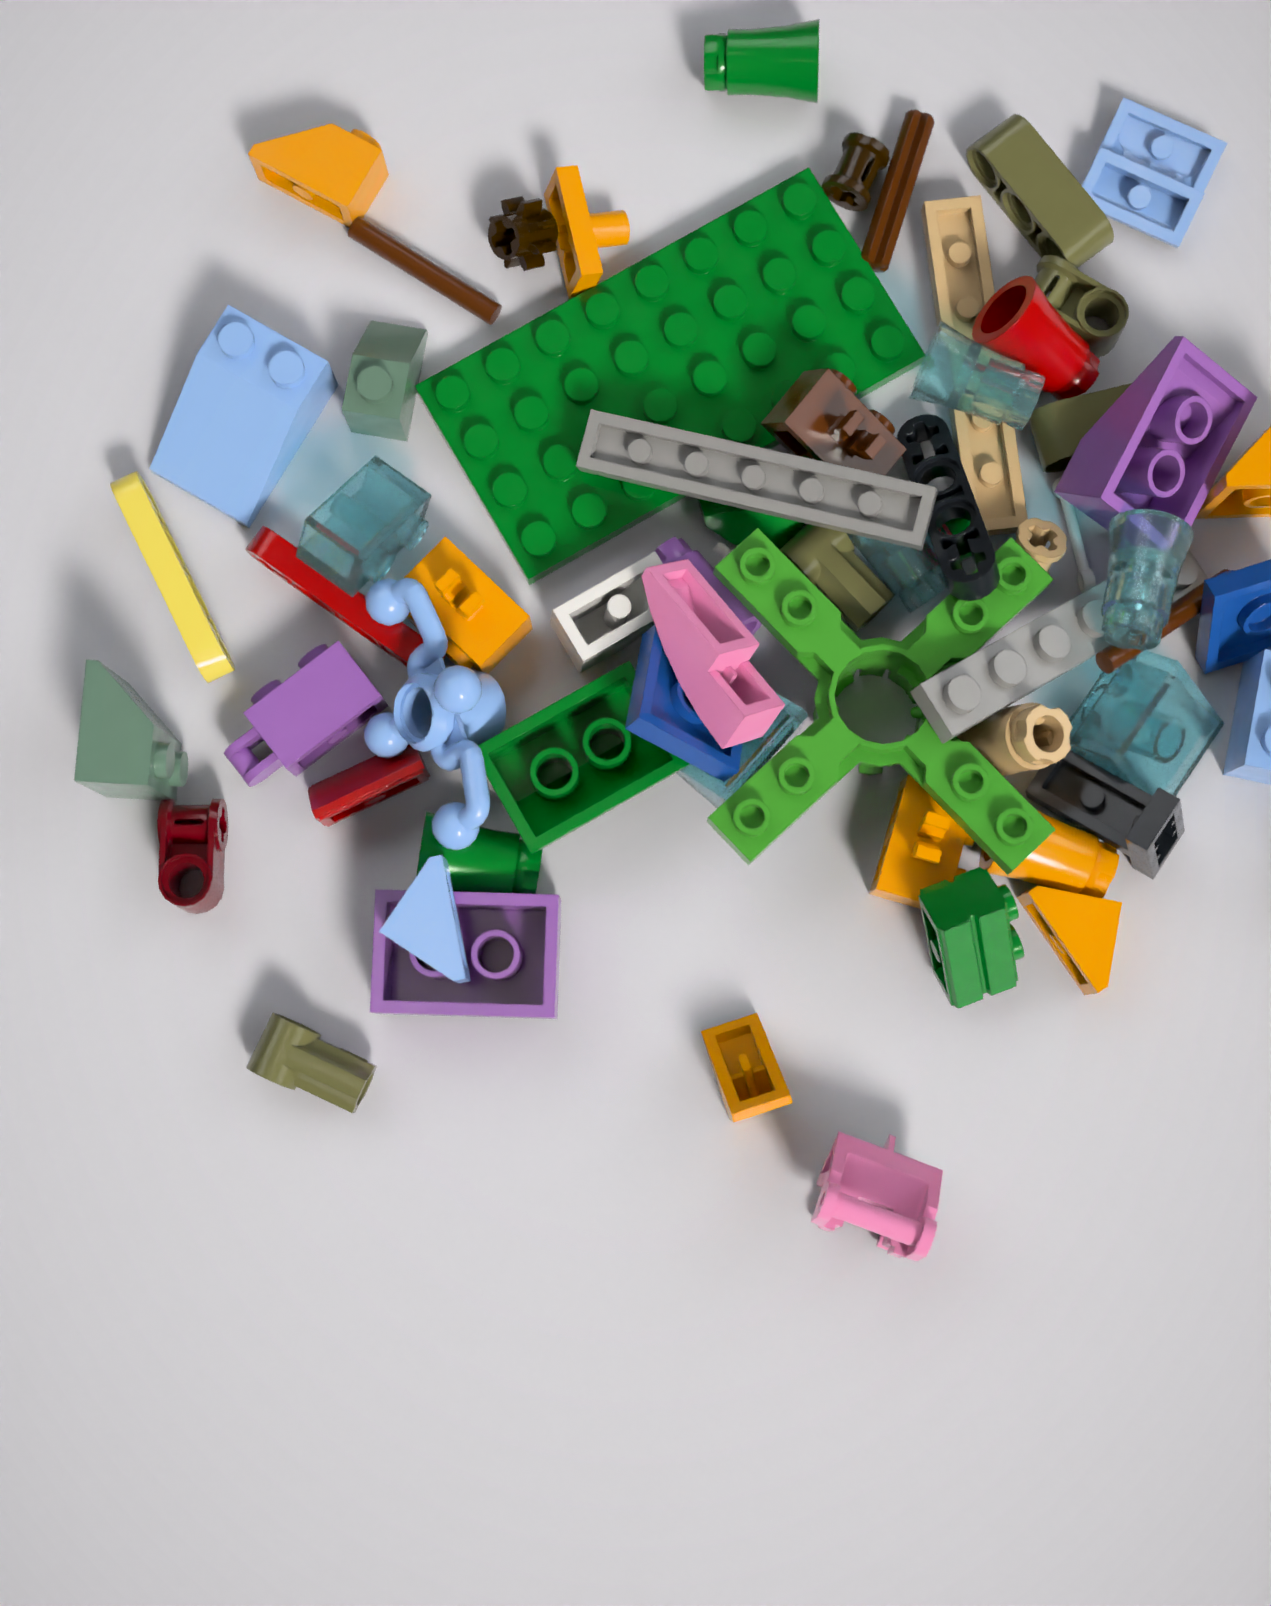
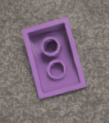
[1054,336,1258,554]

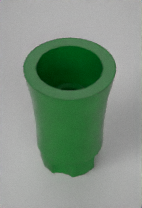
[704,19,819,103]
[416,811,543,894]

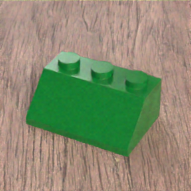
[478,661,689,855]

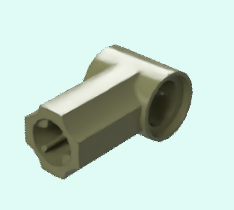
[779,524,895,632]
[246,1012,377,1113]

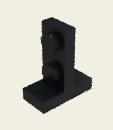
[1025,750,1185,879]

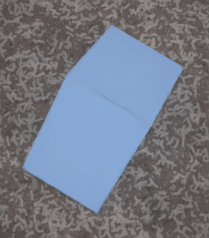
[379,855,471,983]

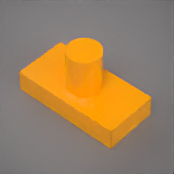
[544,165,630,299]

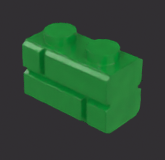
[918,867,1024,1009]

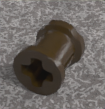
[821,132,890,211]

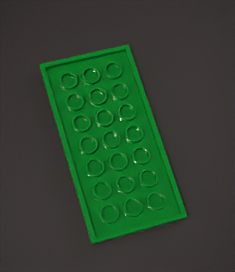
[415,167,926,585]

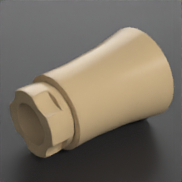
[957,703,1072,778]

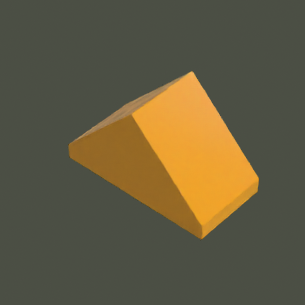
[1016,886,1122,995]
[701,1013,793,1122]

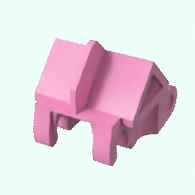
[811,1132,943,1261]

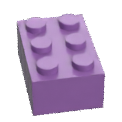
[370,889,561,1019]

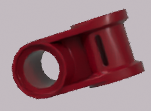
[157,799,228,914]

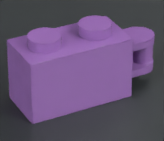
[224,641,388,787]

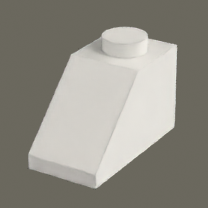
[550,551,663,674]

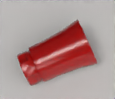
[972,275,1100,400]

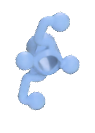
[364,578,506,850]

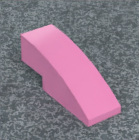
[641,559,786,749]

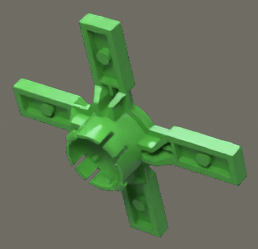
[707,528,1056,875]

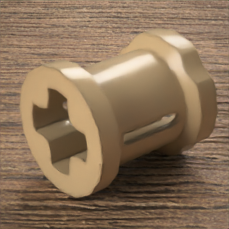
[1016,518,1067,575]

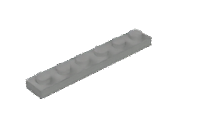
[576,409,938,550]
[910,542,1209,744]

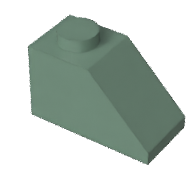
[342,320,428,441]

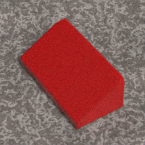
[308,744,431,827]

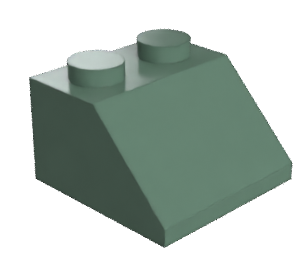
[74,660,188,801]

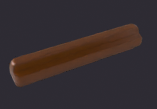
[861,109,935,273]

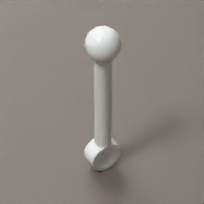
[1052,477,1096,593]

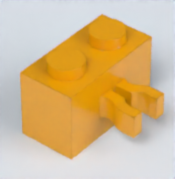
[404,536,533,674]
[869,774,975,909]

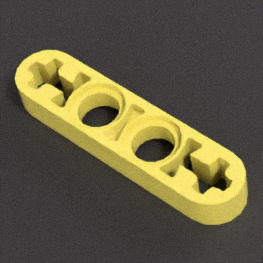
[110,471,235,683]

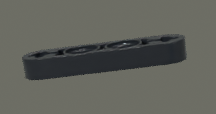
[897,414,1000,601]

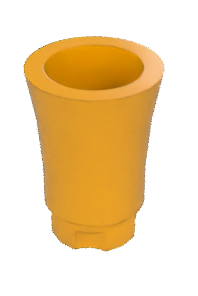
[979,810,1119,898]

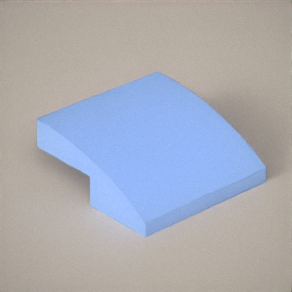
[1082,97,1227,248]

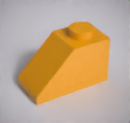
[248,123,389,228]

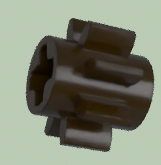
[488,196,558,271]

